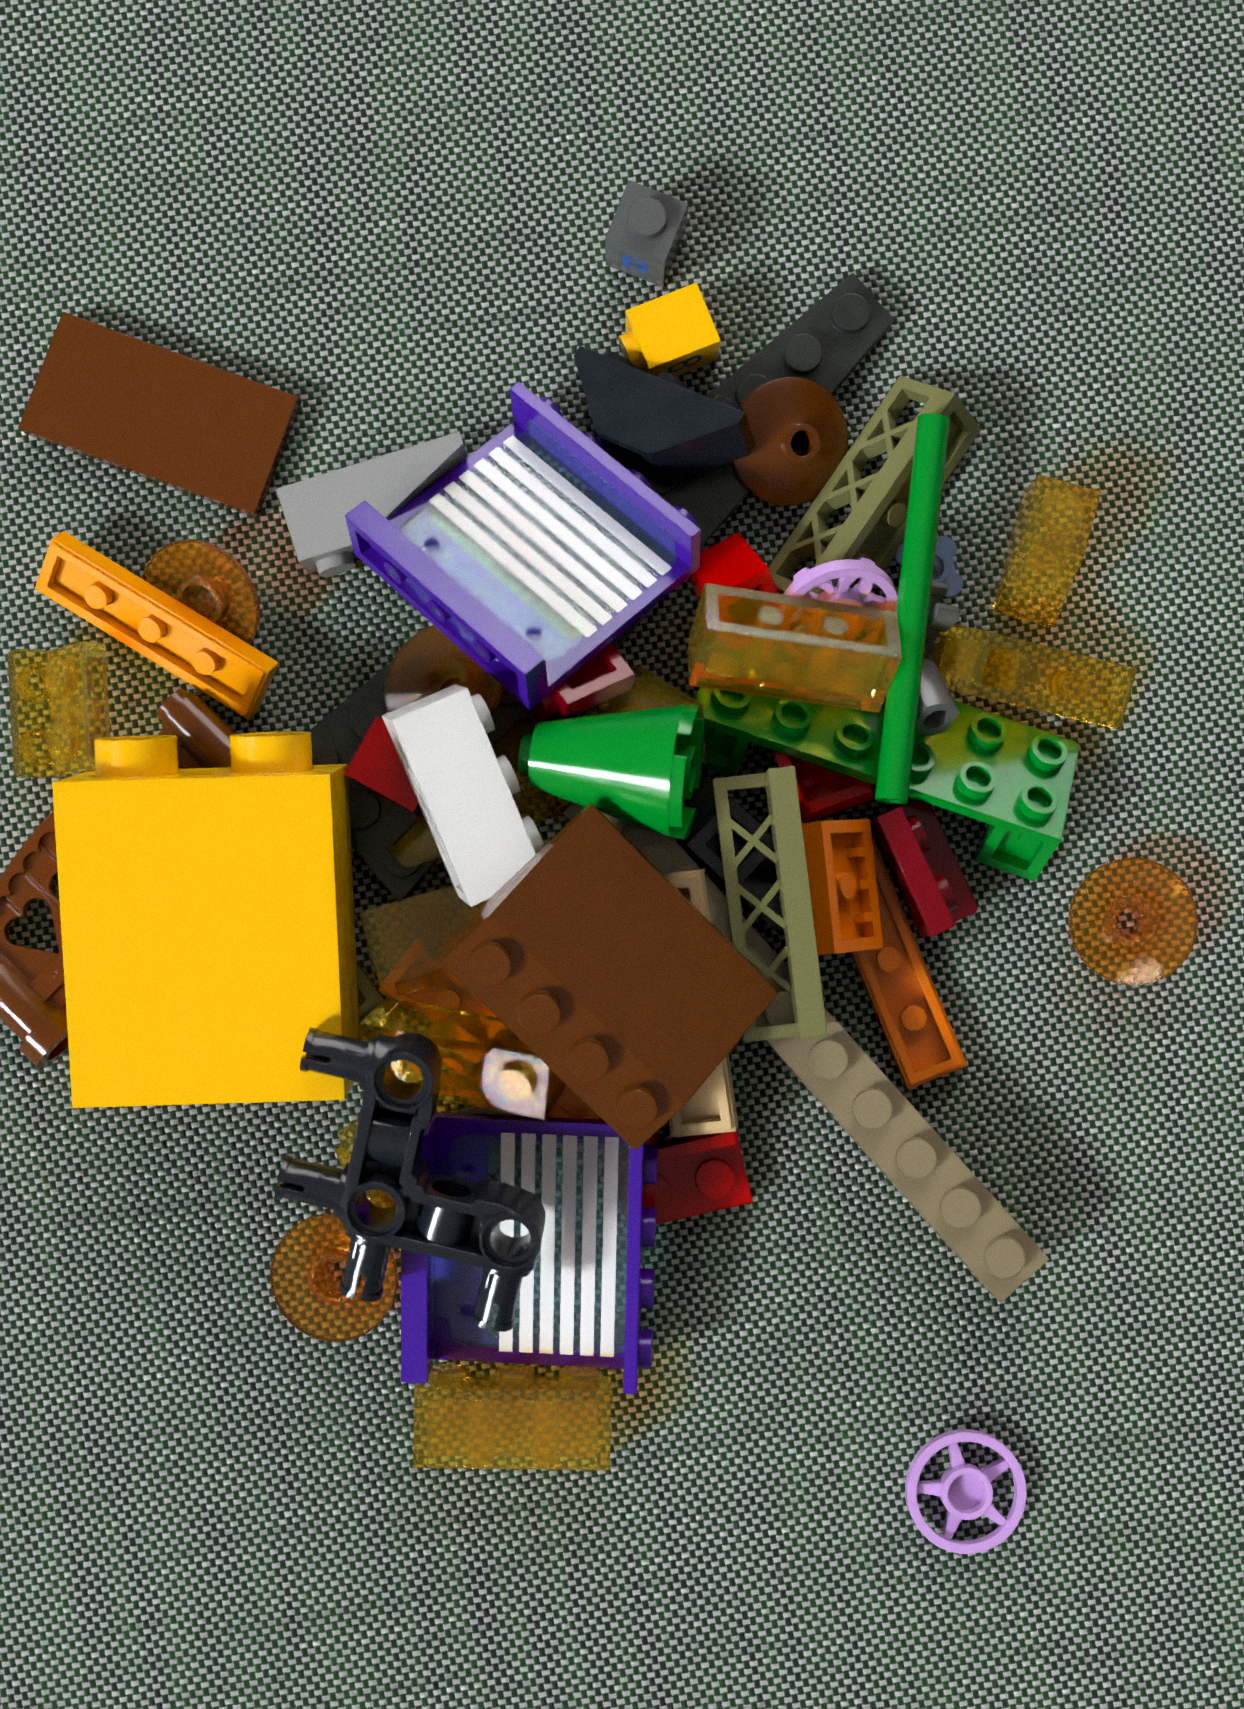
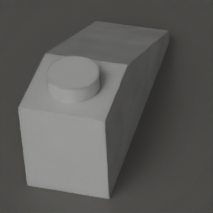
[276,431,468,577]

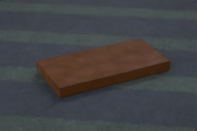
[18,312,302,518]

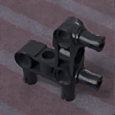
[274,1027,546,1332]

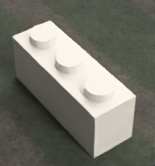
[382,684,544,907]

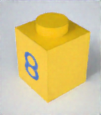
[618,282,721,377]

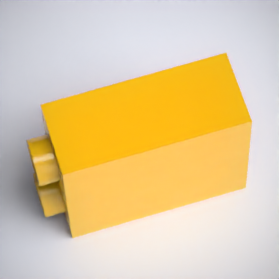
[52,731,360,1108]

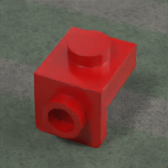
[774,751,875,823]

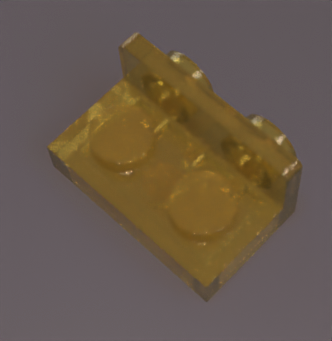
[7,641,110,779]

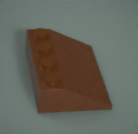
[441,802,778,1151]

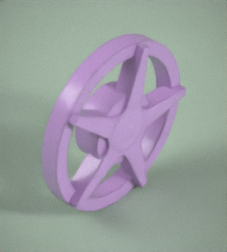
[905,1429,1027,1554]

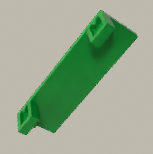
[694,632,1079,881]

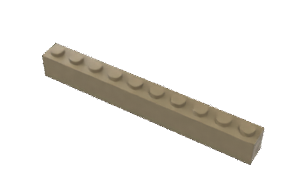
[563,803,1049,1303]

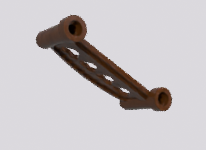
[0,689,236,1069]

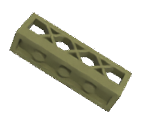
[768,375,981,604]
[712,766,828,1043]

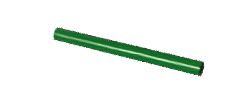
[875,413,950,804]

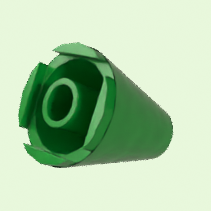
[518,704,704,840]

